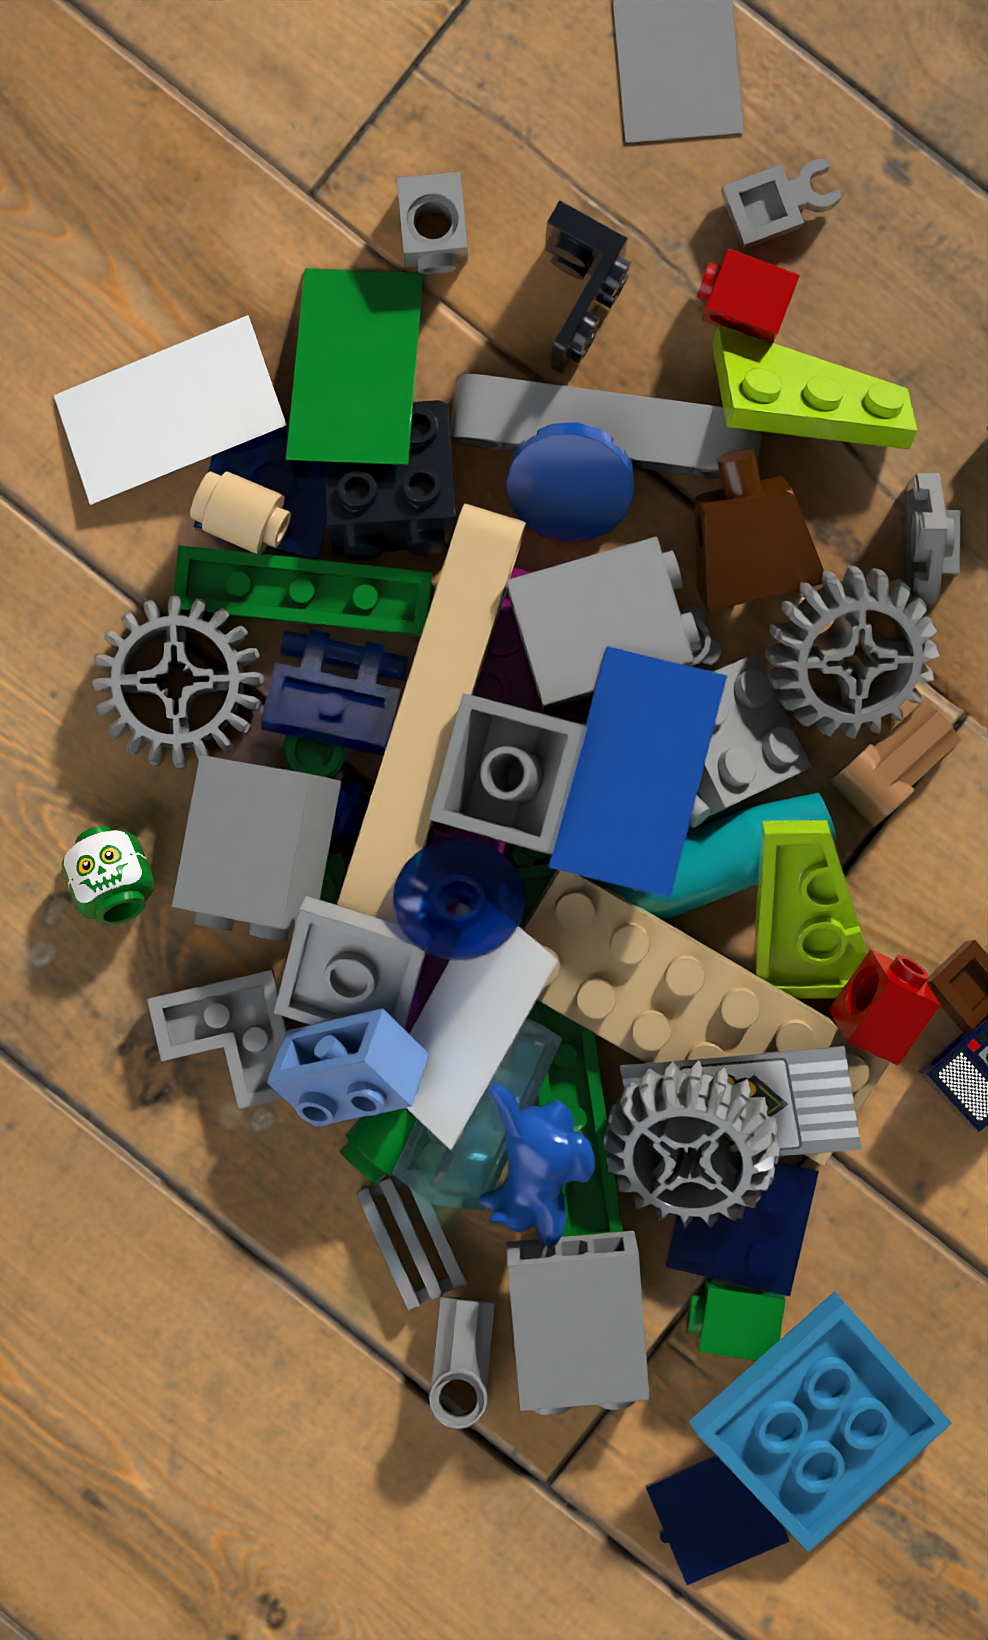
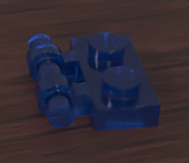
[261,629,409,756]

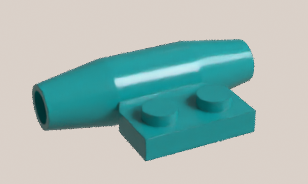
[591,791,837,920]

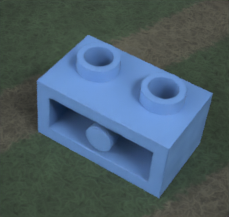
[267,1008,429,1127]

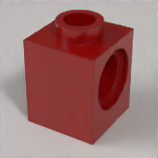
[696,248,800,343]
[829,949,941,1065]

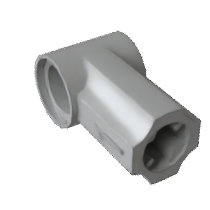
[429,1296,496,1429]

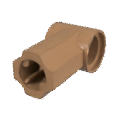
[830,700,962,828]

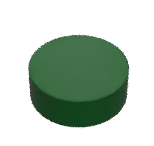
[283,719,347,779]

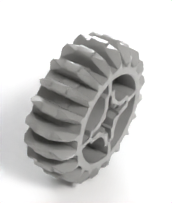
[765,565,940,739]
[91,596,265,769]
[604,1060,780,1228]

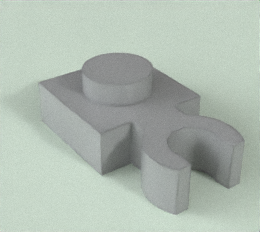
[721,159,842,250]

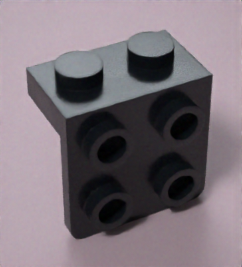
[324,400,457,560]

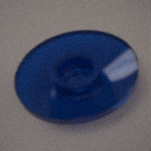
[393,839,524,961]

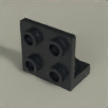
[545,200,632,373]

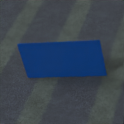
[549,646,727,898]

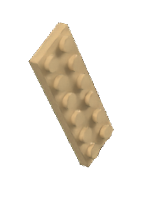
[521,870,890,1166]

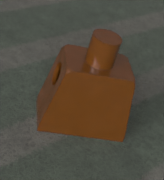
[695,449,824,612]

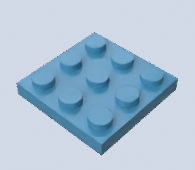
[689,1291,952,1552]

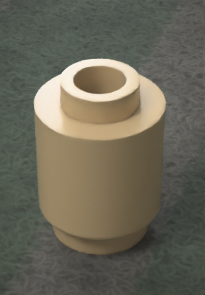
[190,471,291,555]

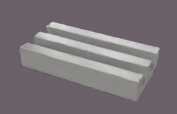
[356,1165,467,1310]

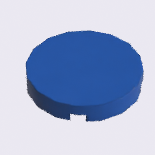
[506,422,635,542]

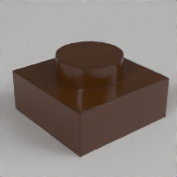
[927,940,988,1031]

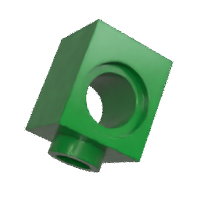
[686,1281,786,1361]

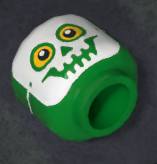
[62,826,154,925]

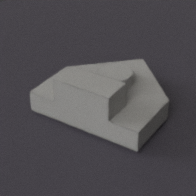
[905,473,960,608]

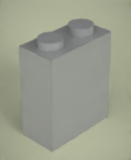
[506,537,701,712]
[172,755,341,942]
[506,1231,650,1415]

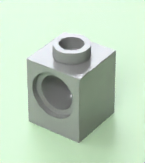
[397,172,468,274]

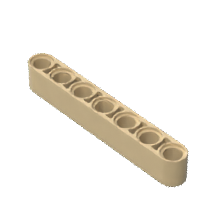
[337,503,527,925]

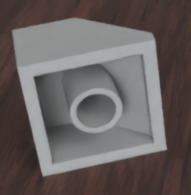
[429,693,587,854]

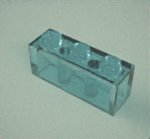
[392,1015,562,1211]

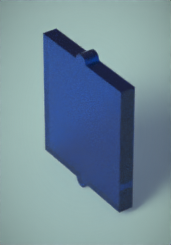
[645,1455,790,1585]

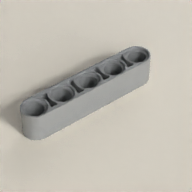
[450,374,763,480]

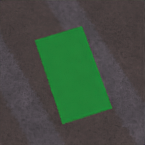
[286,268,424,465]

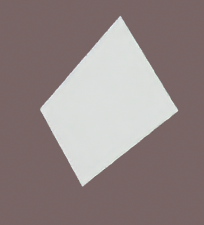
[54,315,286,505]
[407,898,558,1150]

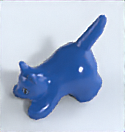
[479,1084,595,1246]

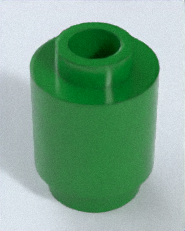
[339,1108,432,1185]

